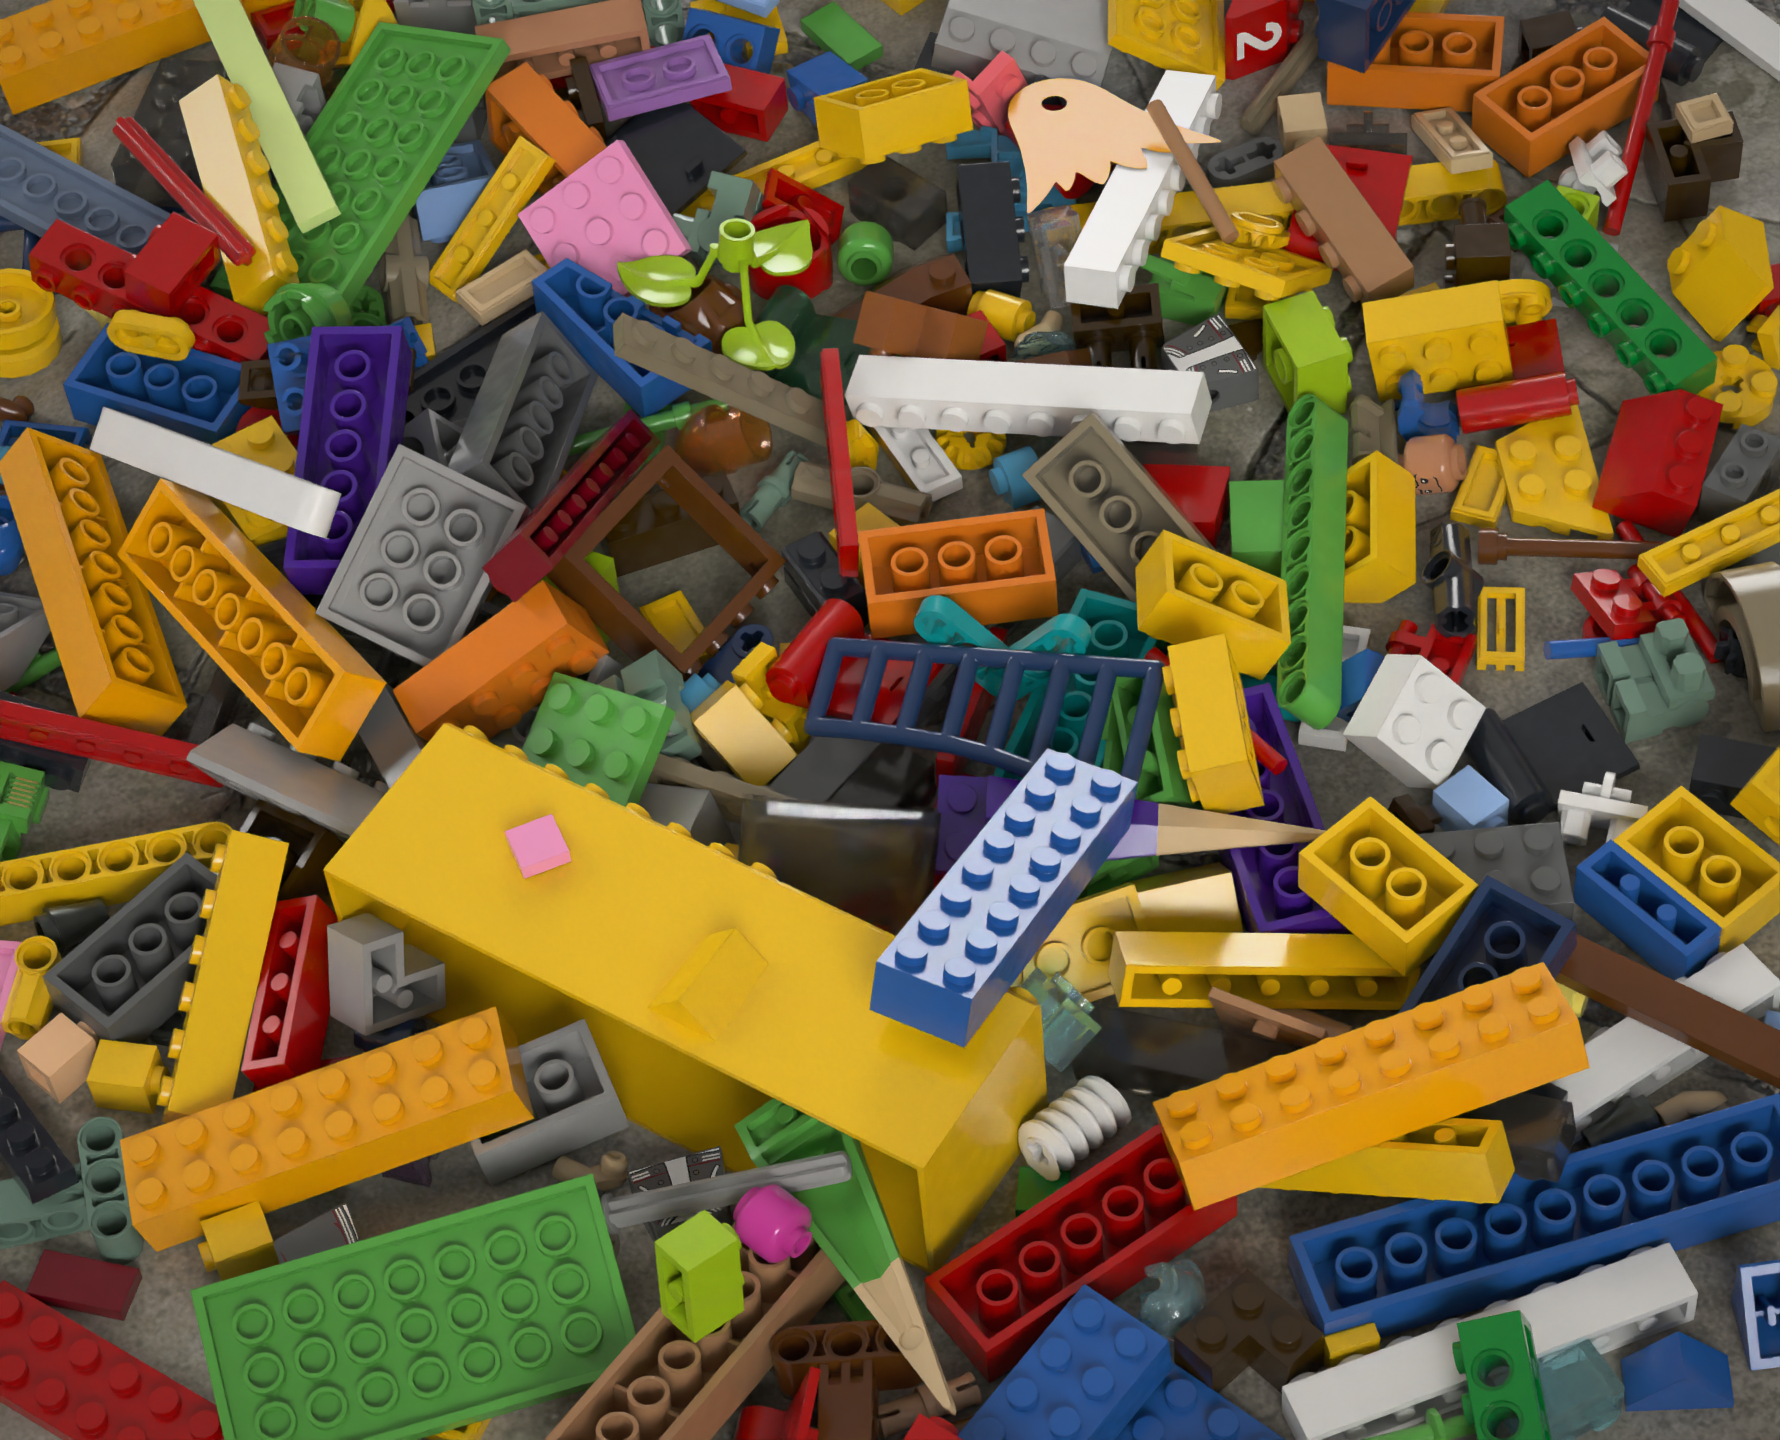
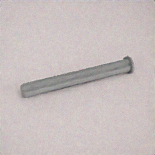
[601,1151,852,1235]

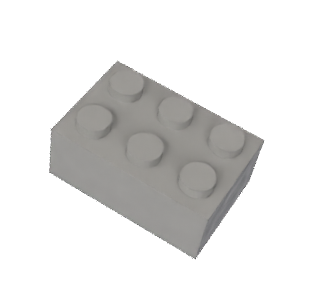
[470,1018,630,1186]

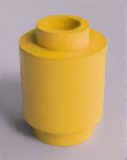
[967,289,1036,342]

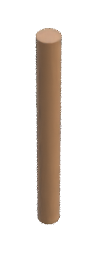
[1146,99,1239,244]

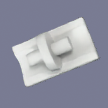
[1558,130,1628,207]
[1558,771,1648,846]

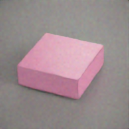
[505,814,571,879]

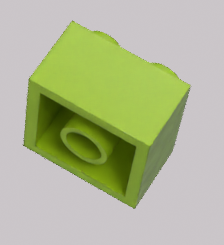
[1263,291,1353,414]

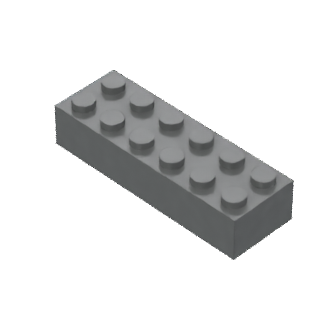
[448,311,598,515]

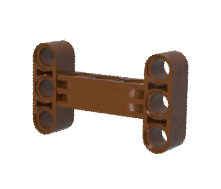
[769,1320,923,1440]

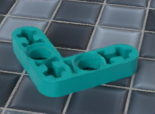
[914,595,1092,700]

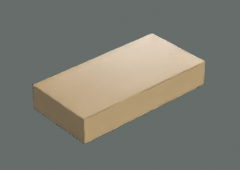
[456,249,548,326]

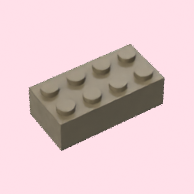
[1022,413,1218,603]

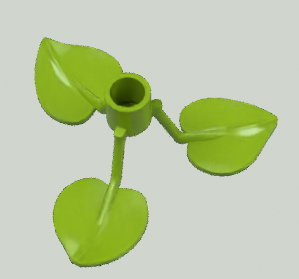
[617,218,813,371]

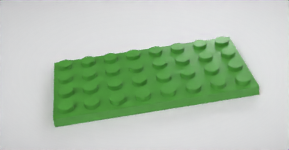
[209,22,511,308]
[190,1173,637,1440]

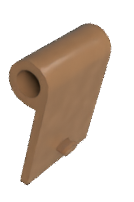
[1208,987,1356,1054]

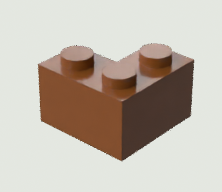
[853,291,989,361]

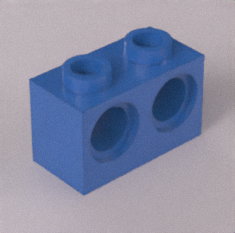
[682,7,780,74]

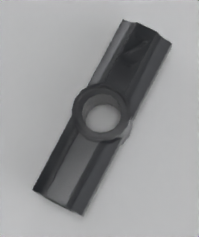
[1421,522,1484,638]

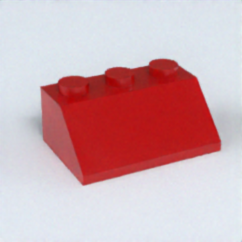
[1592,389,1724,538]

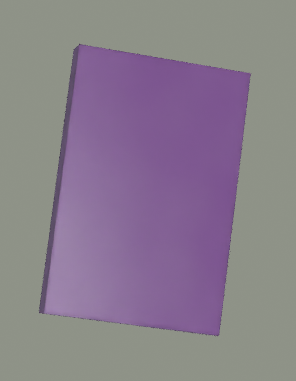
[588,34,732,122]

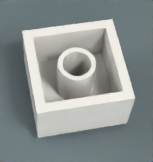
[1343,654,1486,789]

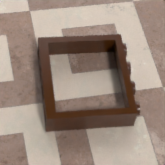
[545,444,786,682]

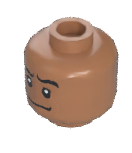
[1398,434,1467,496]

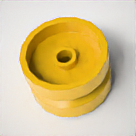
[0,268,63,378]

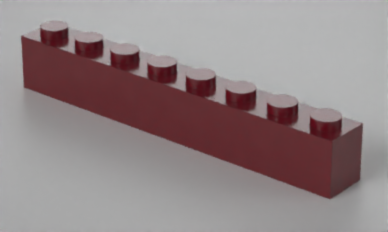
[482,409,661,603]

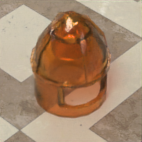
[268,16,341,88]
[675,404,773,475]

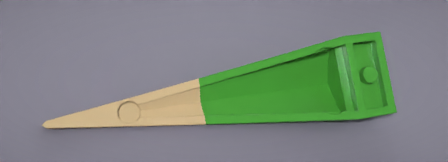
[734,1098,956,1416]

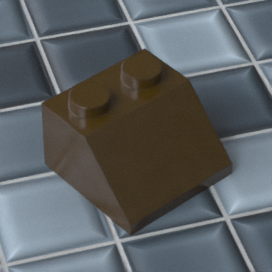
[213,799,344,902]

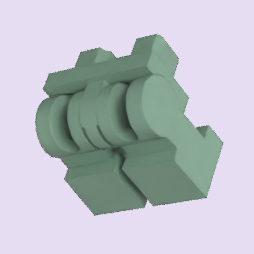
[672,171,764,271]
[1593,618,1716,744]
[597,649,702,783]

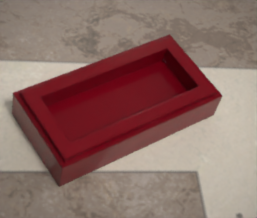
[26,1249,142,1321]

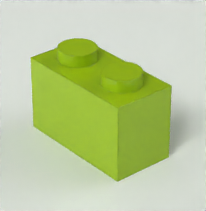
[654,1209,745,1343]

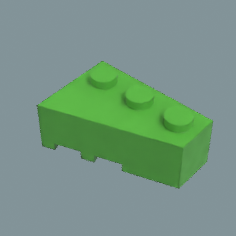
[1101,677,1203,810]

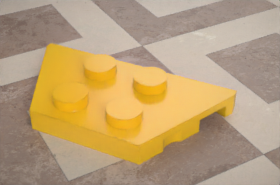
[1495,405,1614,540]

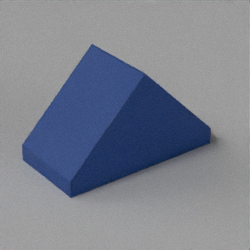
[1731,1260,1780,1371]
[1620,1331,1734,1412]

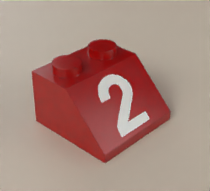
[1225,0,1304,80]

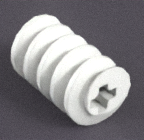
[1018,1075,1132,1181]

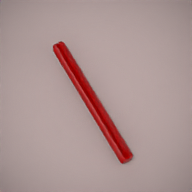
[112,116,256,266]

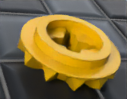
[1229,212,1290,250]
[935,429,1006,470]

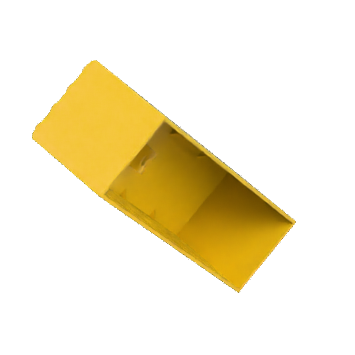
[323,723,1048,1274]

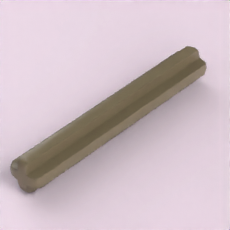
[1240,15,1319,135]

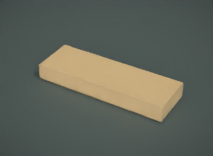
[1411,107,1493,174]

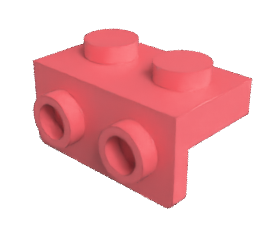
[952,50,1028,136]

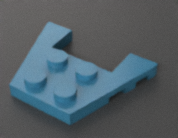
[946,126,1076,253]

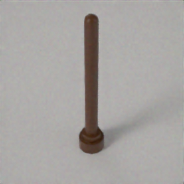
[1478,527,1666,565]

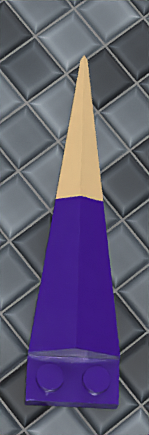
[934,775,1326,875]

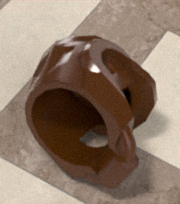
[649,275,746,355]

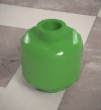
[837,221,894,286]

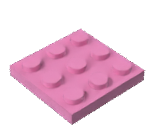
[517,140,693,297]

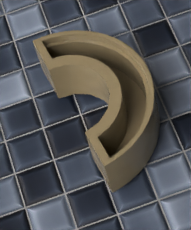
[1703,561,1780,732]

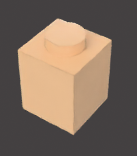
[17,1013,100,1104]

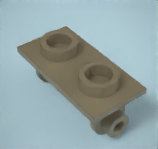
[1349,395,1398,466]

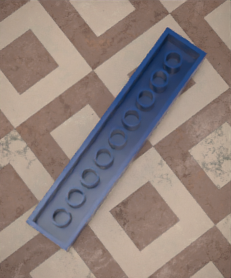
[1288,1093,1780,1338]

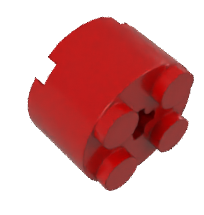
[748,205,833,310]

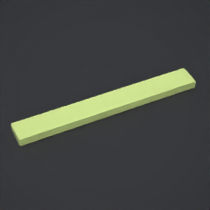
[193,0,341,234]

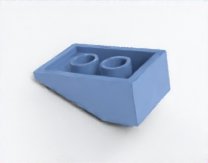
[412,139,496,243]

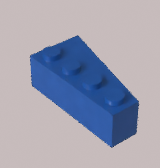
[532,258,712,418]

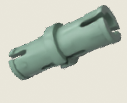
[740,450,809,532]

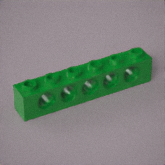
[1504,179,1718,395]
[1452,1310,1552,1440]

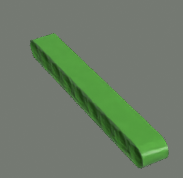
[1276,394,1348,730]

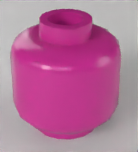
[733,1184,812,1263]

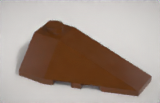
[795,254,972,376]

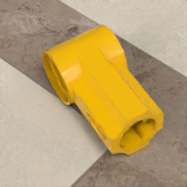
[1,936,62,1040]

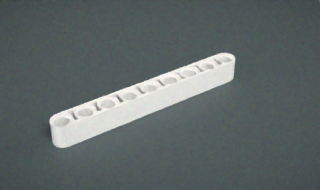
[90,407,341,539]

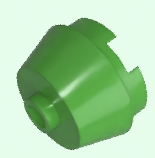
[263,283,352,344]

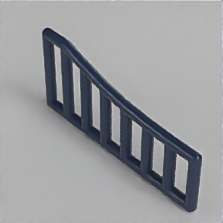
[804,637,1165,796]

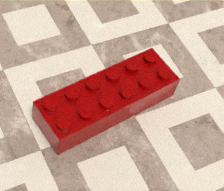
[924,1123,1237,1383]

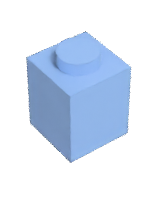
[1432,765,1509,832]

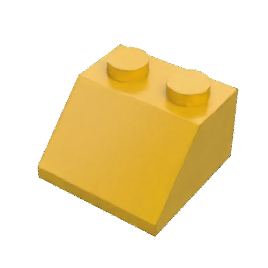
[1667,205,1774,342]

